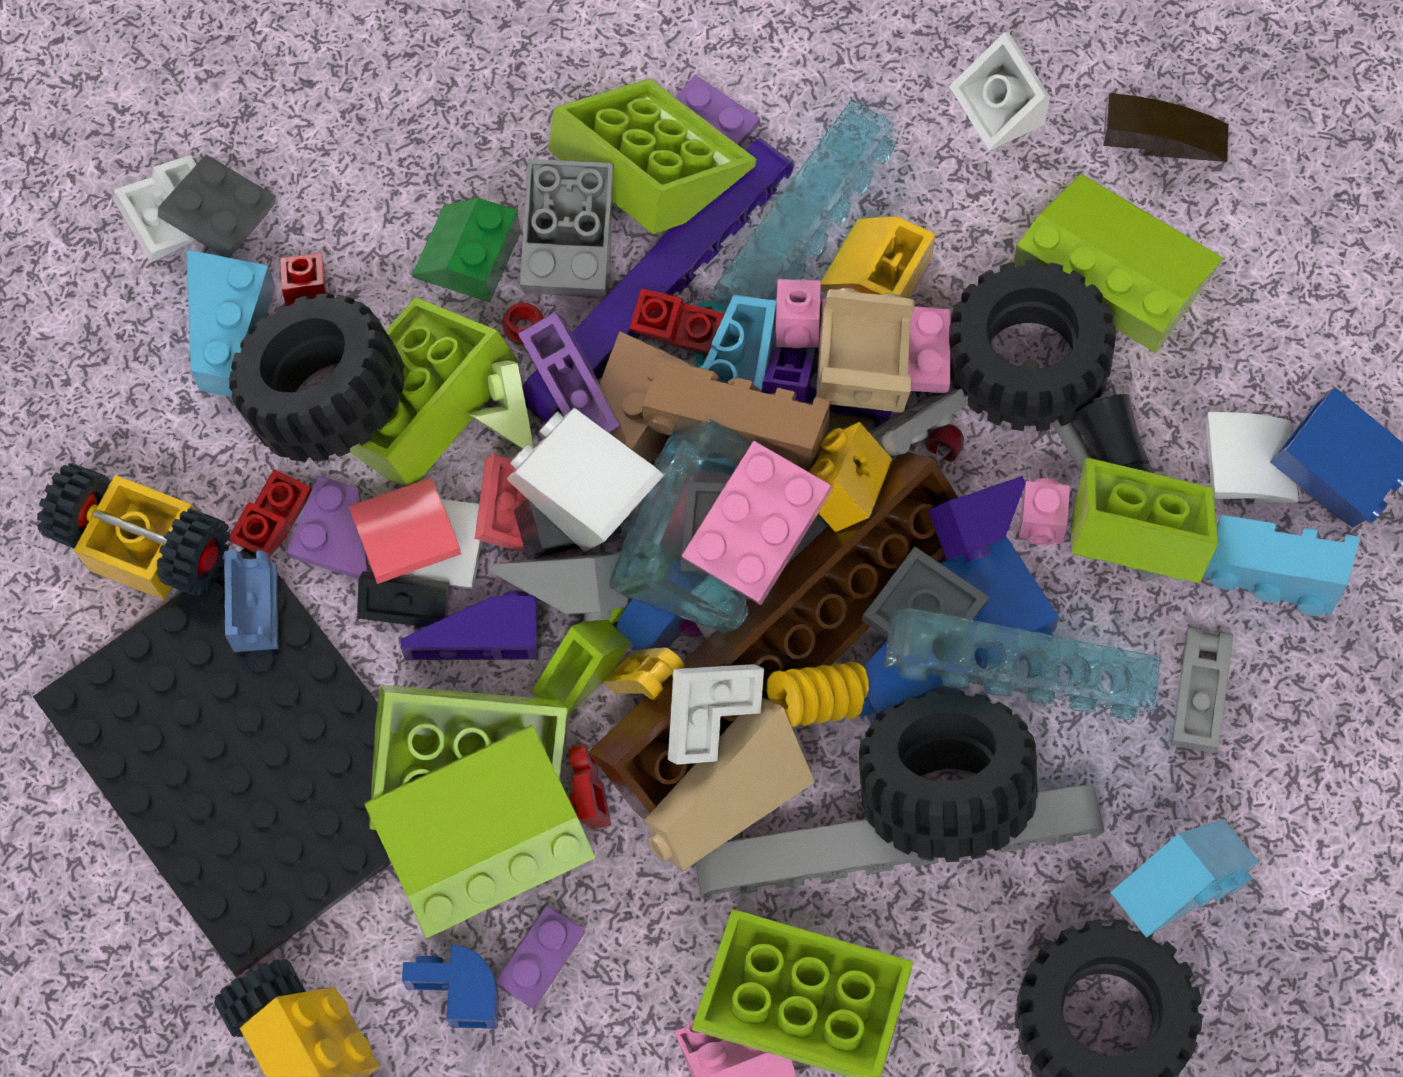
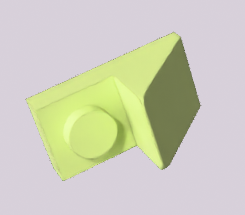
[467,360,534,449]

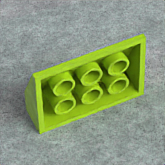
[548,78,757,234]
[1013,174,1224,353]
[350,297,520,487]
[369,684,568,830]
[364,725,596,938]
[692,909,913,1077]

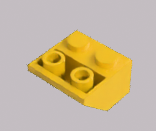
[821,216,935,298]

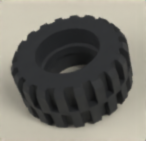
[949,260,1116,431]
[229,293,405,462]
[859,690,1038,862]
[1015,919,1203,1077]

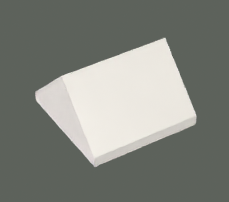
[949,32,1050,150]

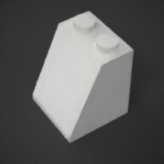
[507,408,664,552]

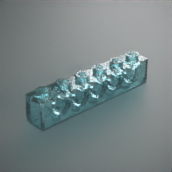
[884,607,1161,720]

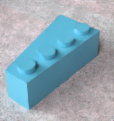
[662,295,777,475]

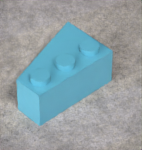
[186,250,276,397]
[1203,515,1360,616]
[1110,819,1260,938]

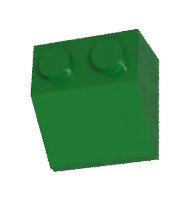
[412,198,521,303]

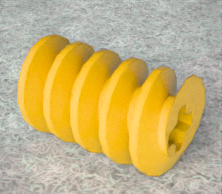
[767,661,869,728]

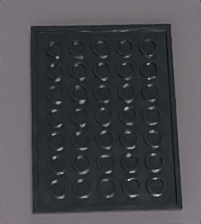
[33,549,391,978]

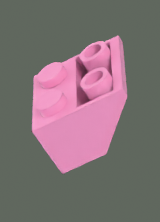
[674,1021,797,1077]

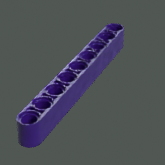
[522,139,795,423]

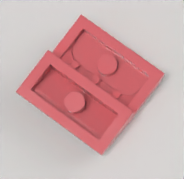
[474,454,568,556]
[348,478,461,584]

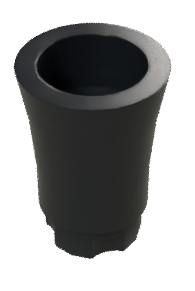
[1073,394,1150,472]

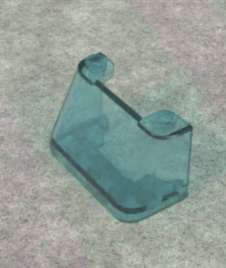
[609,419,751,633]

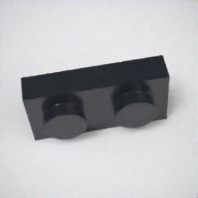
[357,571,450,627]

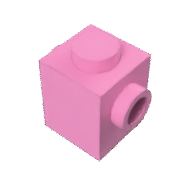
[776,279,821,348]
[1018,478,1070,545]

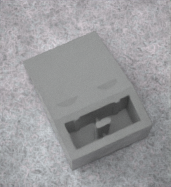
[519,159,613,298]

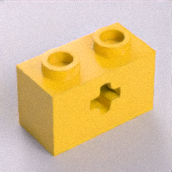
[809,422,892,532]

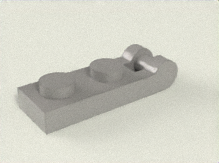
[869,389,968,456]
[1171,626,1233,753]

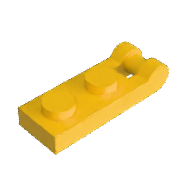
[602,647,685,700]

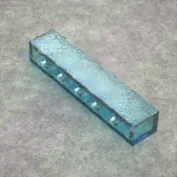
[714,99,896,310]

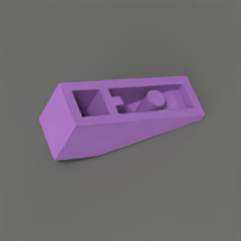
[518,312,621,433]

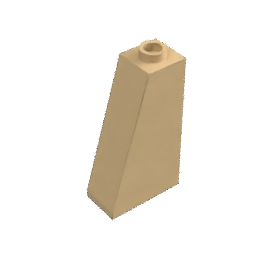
[644,697,815,871]

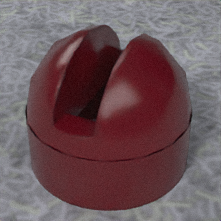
[926,424,964,462]

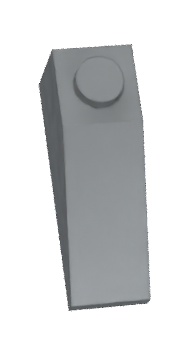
[492,553,628,621]

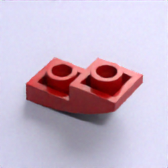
[280,252,327,306]
[629,288,725,356]
[228,469,312,557]

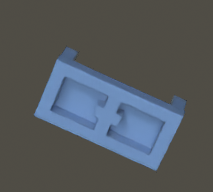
[224,550,278,652]

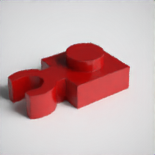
[568,744,611,829]

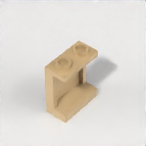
[816,288,915,413]

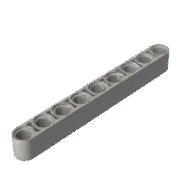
[695,785,1104,900]

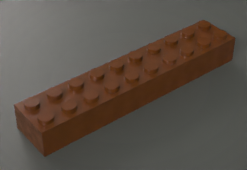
[588,451,959,819]

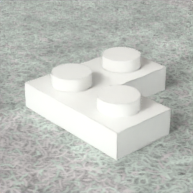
[668,664,764,764]

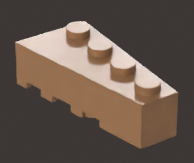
[599,331,691,464]
[642,359,831,472]

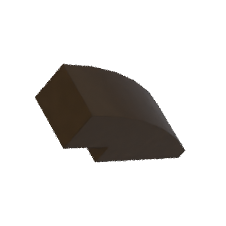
[1103,93,1229,162]

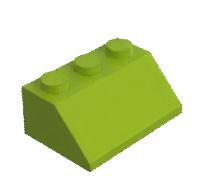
[1070,457,1218,583]

